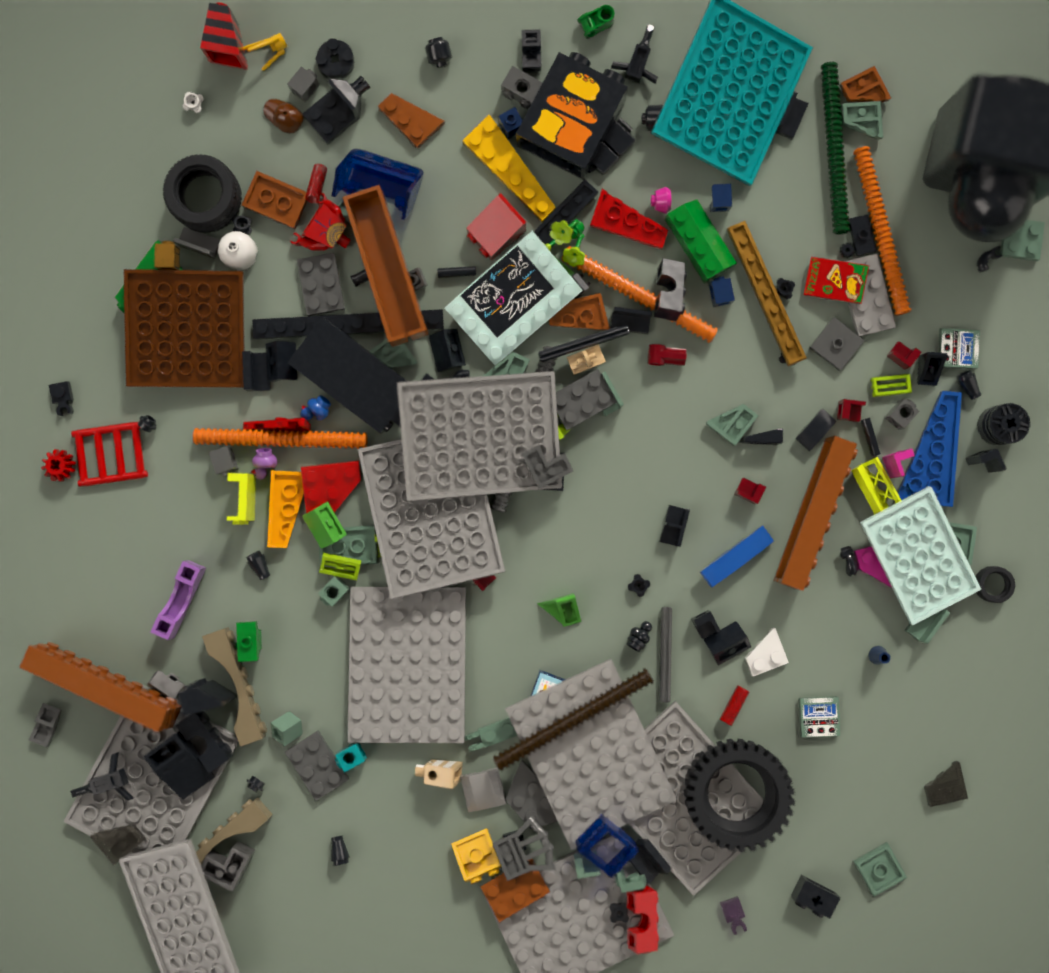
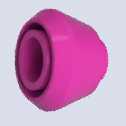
[650,187,672,214]

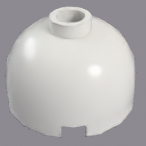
[218,231,258,271]

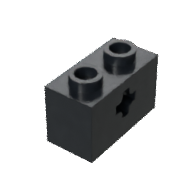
[791,874,840,919]

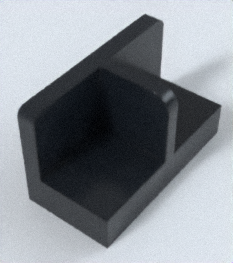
[659,505,690,547]

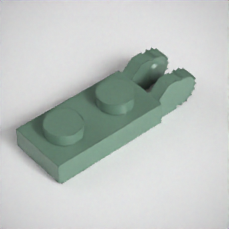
[465,717,517,752]

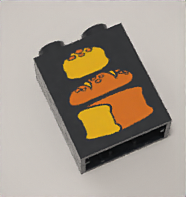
[516,52,628,180]

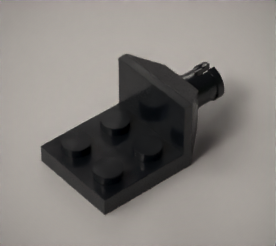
[302,76,370,145]

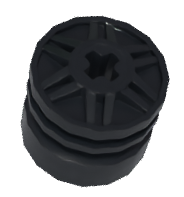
[977,403,1030,446]

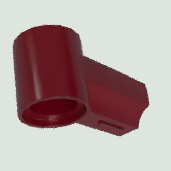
[647,344,687,366]

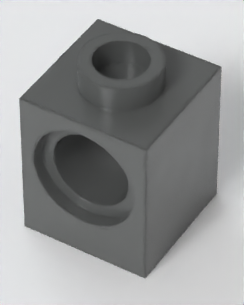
[287,66,319,102]
[884,399,919,430]
[209,446,239,477]

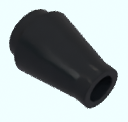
[956,370,982,400]
[246,550,270,580]
[331,835,350,866]

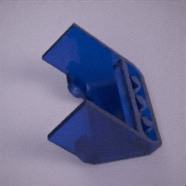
[331,149,424,220]

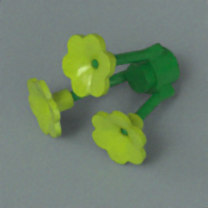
[542,219,585,267]

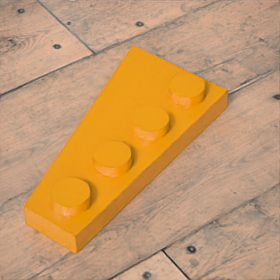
[267,470,304,548]

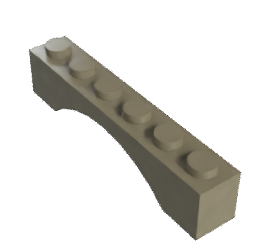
[202,627,267,747]
[196,797,273,866]

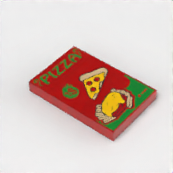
[804,257,869,304]

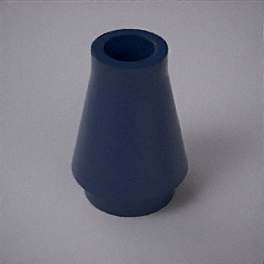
[869,646,891,665]

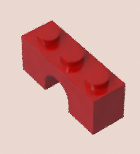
[627,886,659,954]

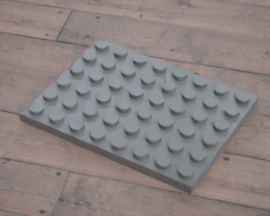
[397,371,562,501]
[358,439,505,599]
[348,587,466,743]
[505,659,677,850]
[63,684,239,855]
[629,701,764,896]
[485,828,674,973]

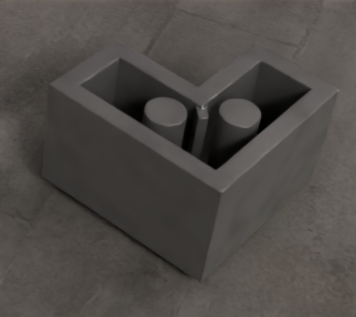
[201,841,255,892]

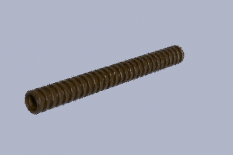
[493,668,653,771]

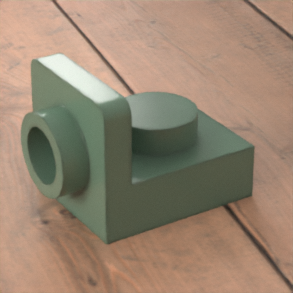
[615,867,647,893]

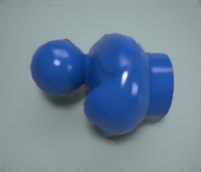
[300,395,331,421]

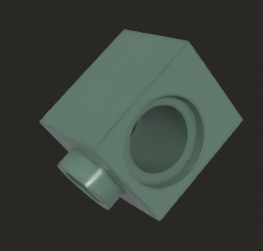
[318,576,350,607]

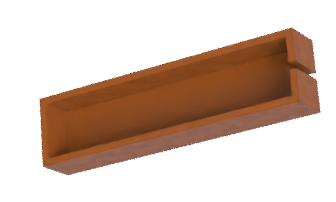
[343,185,429,347]
[773,436,858,591]
[19,642,181,732]

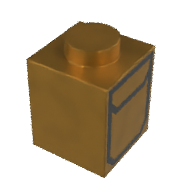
[155,241,180,270]

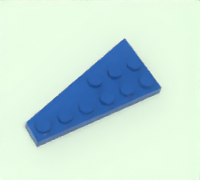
[894,391,962,507]

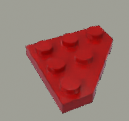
[301,460,361,513]

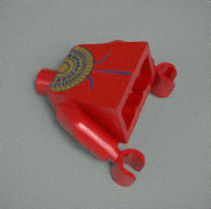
[290,193,351,251]

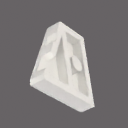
[745,628,789,676]

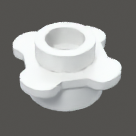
[183,92,204,113]

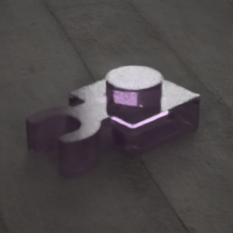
[720,896,747,935]

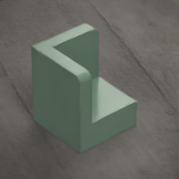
[271,712,303,746]
[574,850,601,879]

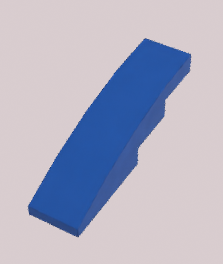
[700,526,774,588]

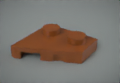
[839,66,891,102]

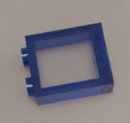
[575,814,639,878]

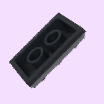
[178,678,237,716]

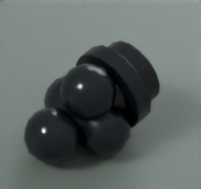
[627,621,652,652]

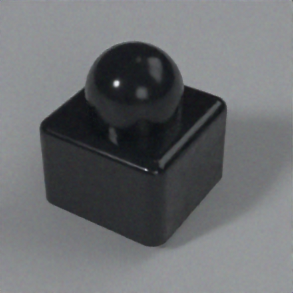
[923,74,1049,242]

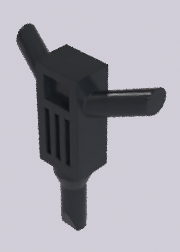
[611,25,658,84]
[70,752,134,801]

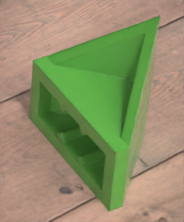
[537,593,582,627]

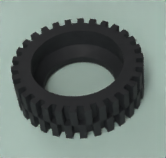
[684,739,795,852]

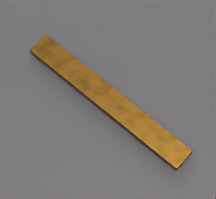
[727,221,807,367]

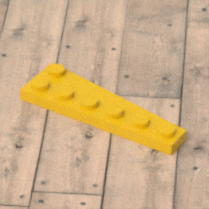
[462,115,556,222]

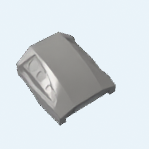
[460,767,506,812]

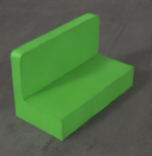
[302,501,347,549]

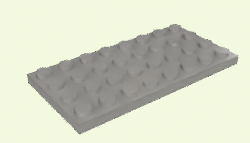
[119,839,240,973]

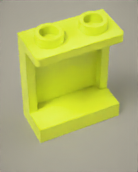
[227,473,256,525]

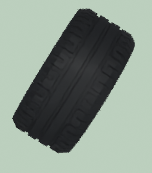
[163,154,242,233]

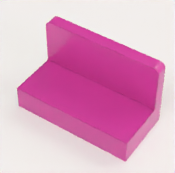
[882,449,915,478]

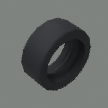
[975,566,1015,603]

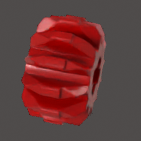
[41,449,76,482]

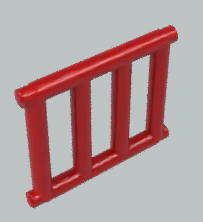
[71,422,148,487]

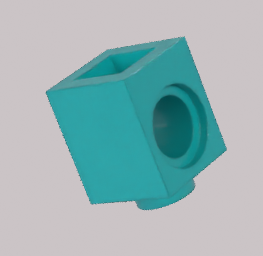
[335,743,367,772]

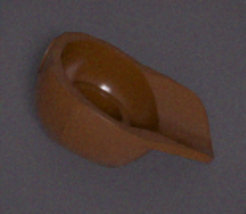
[263,99,304,134]

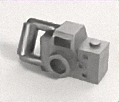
[146,670,185,705]

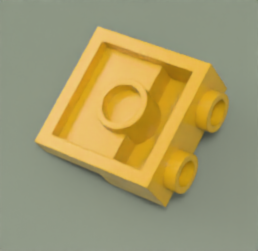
[451,828,502,884]

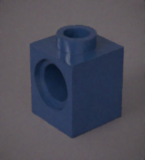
[498,107,522,139]
[709,276,735,307]

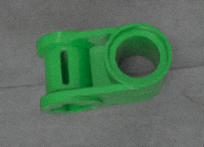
[577,5,615,39]

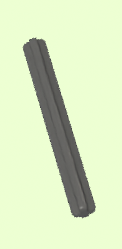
[660,607,672,703]

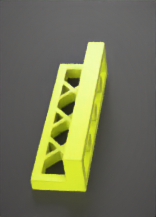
[851,457,902,514]

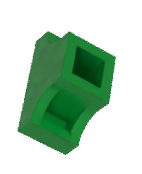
[236,621,262,662]

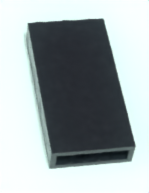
[287,316,409,434]

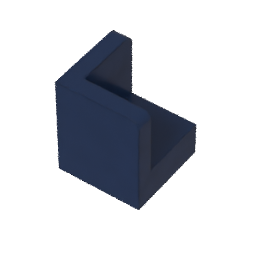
[710,184,732,212]

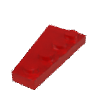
[590,189,669,250]

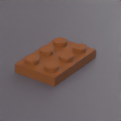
[241,171,309,229]
[480,858,551,922]

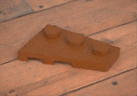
[378,93,445,149]
[548,293,610,330]

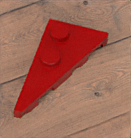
[243,417,311,432]

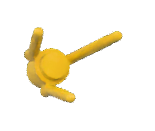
[243,33,287,71]

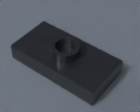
[848,214,876,257]

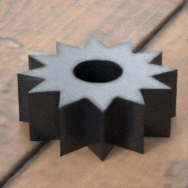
[839,243,855,258]

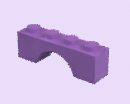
[150,560,206,640]

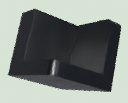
[691,610,721,639]

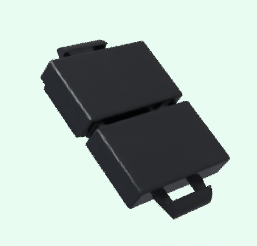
[588,118,636,175]

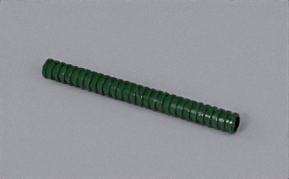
[821,61,850,235]

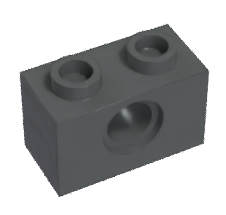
[501,66,542,109]

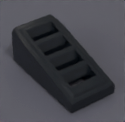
[741,428,783,445]

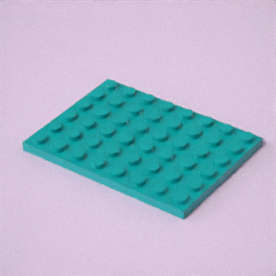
[651,0,813,186]

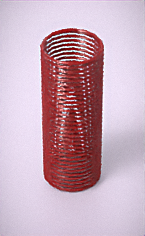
[305,163,327,203]
[719,685,750,726]

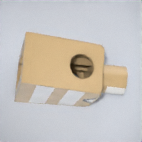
[415,760,463,789]

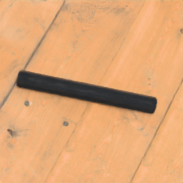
[538,324,629,362]

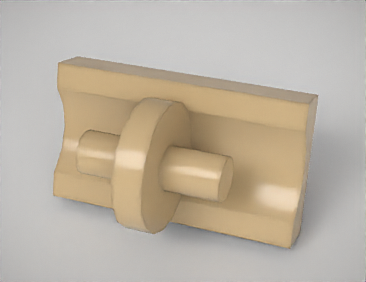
[567,344,606,375]

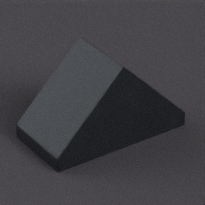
[917,352,948,386]

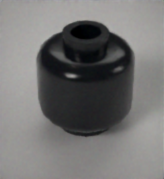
[425,37,452,68]
[641,105,663,131]

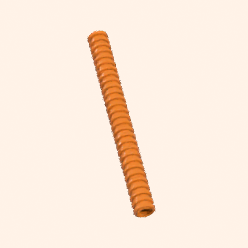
[853,146,912,315]
[561,246,718,343]
[193,428,368,449]

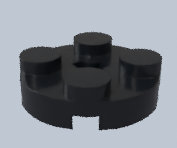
[316,38,355,79]

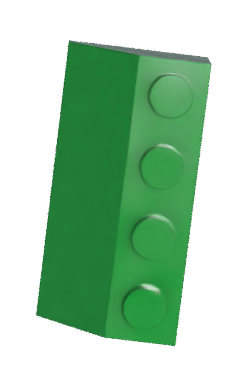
[665,199,737,284]

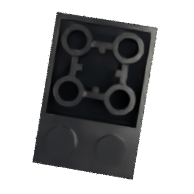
[143,731,215,800]

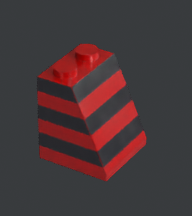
[200,2,248,70]

